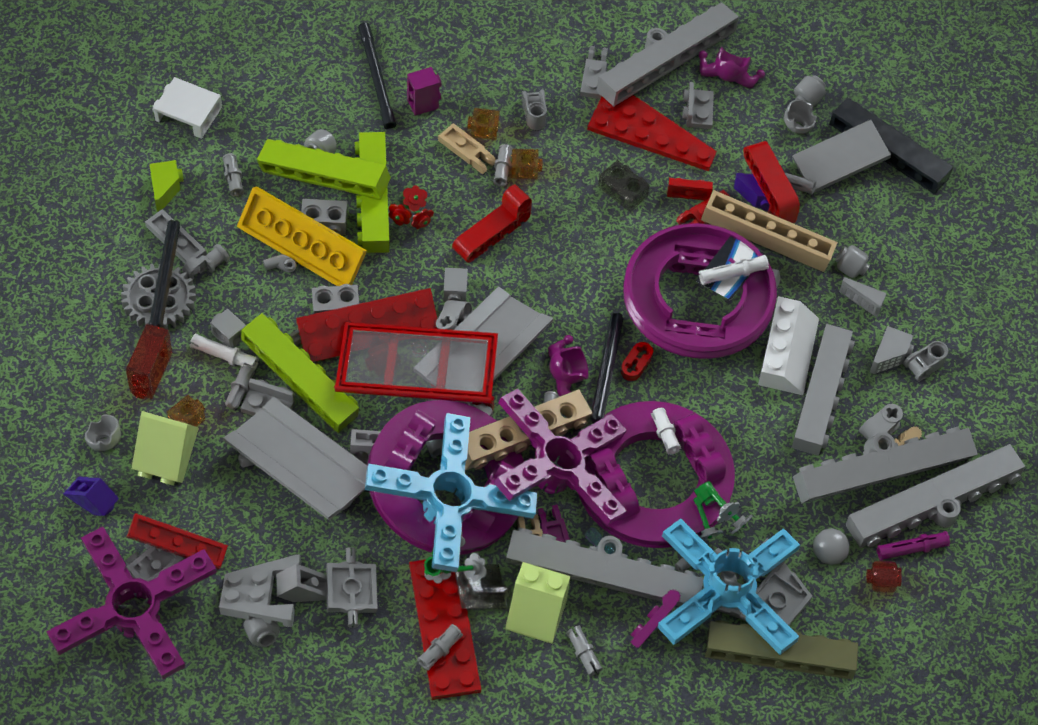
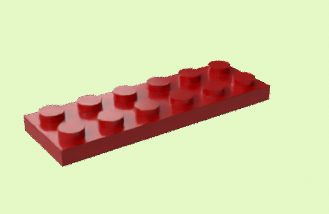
[295,288,438,362]
[409,559,481,700]

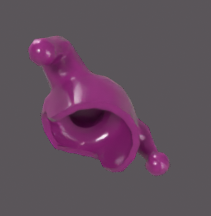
[698,47,765,88]
[548,335,589,397]

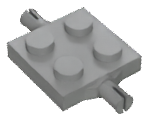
[326,547,378,628]

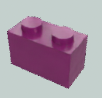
[407,67,442,116]

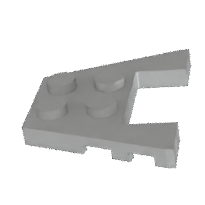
[717,538,812,626]
[219,554,301,627]

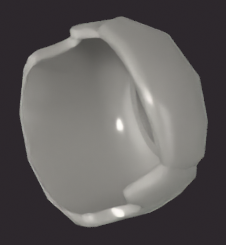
[784,100,817,134]
[85,414,121,451]
[813,528,850,565]

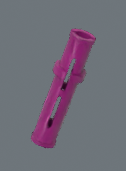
[876,531,950,561]

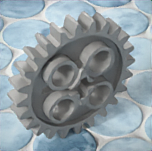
[121,264,197,331]

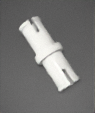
[651,408,681,455]

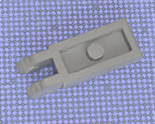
[580,46,608,99]

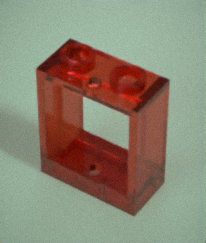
[126,324,172,399]

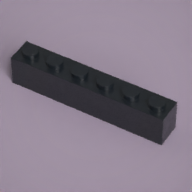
[829,97,953,194]

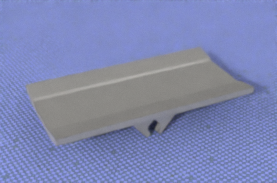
[414,286,554,405]
[223,397,367,520]

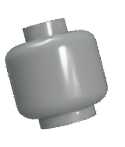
[794,75,826,107]
[304,129,337,153]
[835,245,870,278]
[244,617,280,647]

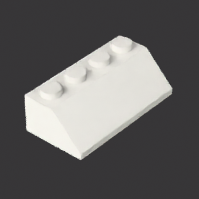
[758,296,819,395]

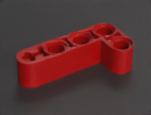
[743,141,800,224]
[452,185,532,263]

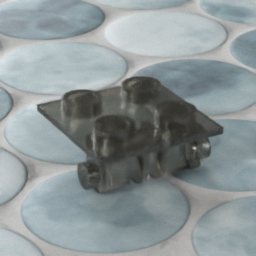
[455,564,511,609]

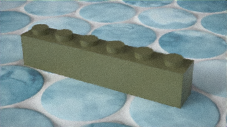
[705,620,858,680]

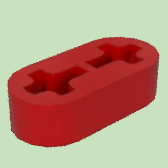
[621,342,653,381]

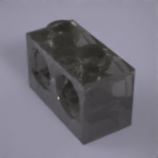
[598,160,650,212]

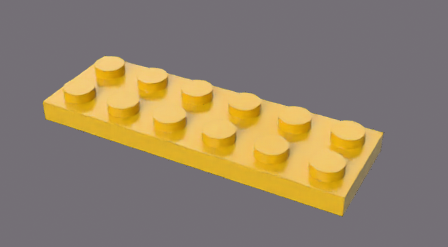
[237,187,367,286]

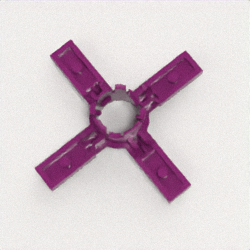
[494,389,627,525]
[46,527,217,679]

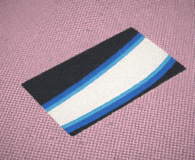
[696,236,765,300]

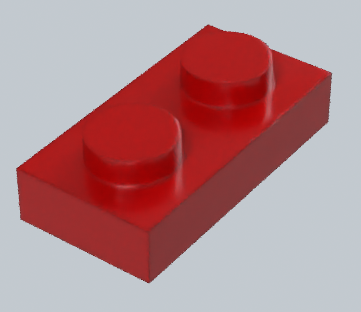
[667,178,713,200]

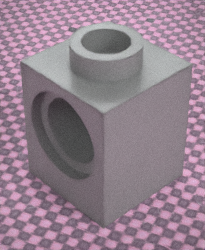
[443,268,468,302]
[210,309,246,348]

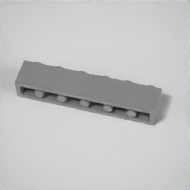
[791,324,855,456]

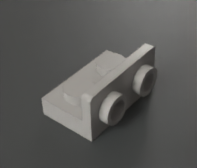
[682,82,714,129]
[240,379,295,416]
[125,544,183,582]

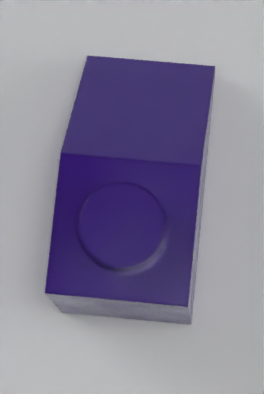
[734,173,770,211]
[63,477,119,516]

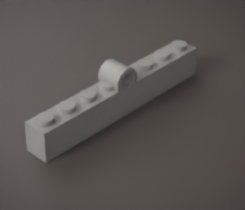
[597,2,739,106]
[793,426,978,504]
[846,444,1025,548]
[505,528,704,606]

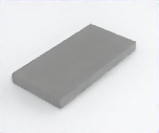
[792,120,891,193]

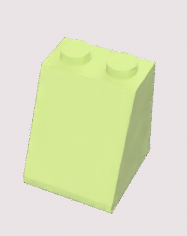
[132,411,199,486]
[505,562,570,644]

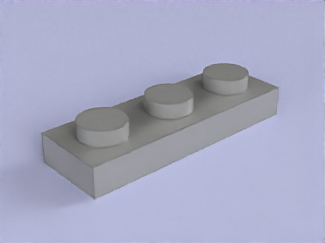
[145,209,207,263]

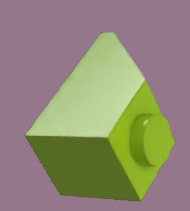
[149,160,184,212]

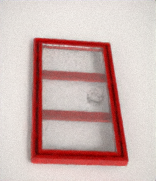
[334,322,498,404]

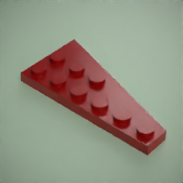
[587,95,717,171]

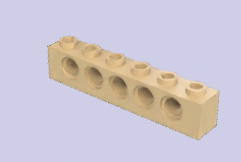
[465,389,592,470]

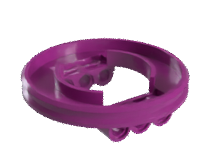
[623,223,777,359]
[367,400,524,555]
[579,401,735,548]

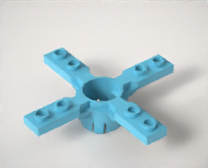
[365,413,537,572]
[657,519,800,655]

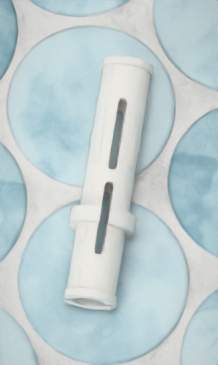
[699,255,769,285]
[190,334,259,370]

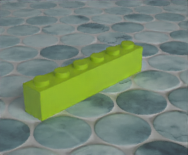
[355,132,389,253]
[257,139,391,200]
[241,313,359,433]

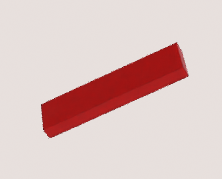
[126,513,228,569]

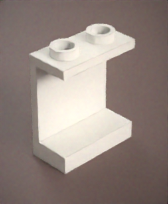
[153,77,222,139]

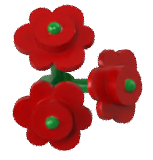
[388,185,434,229]

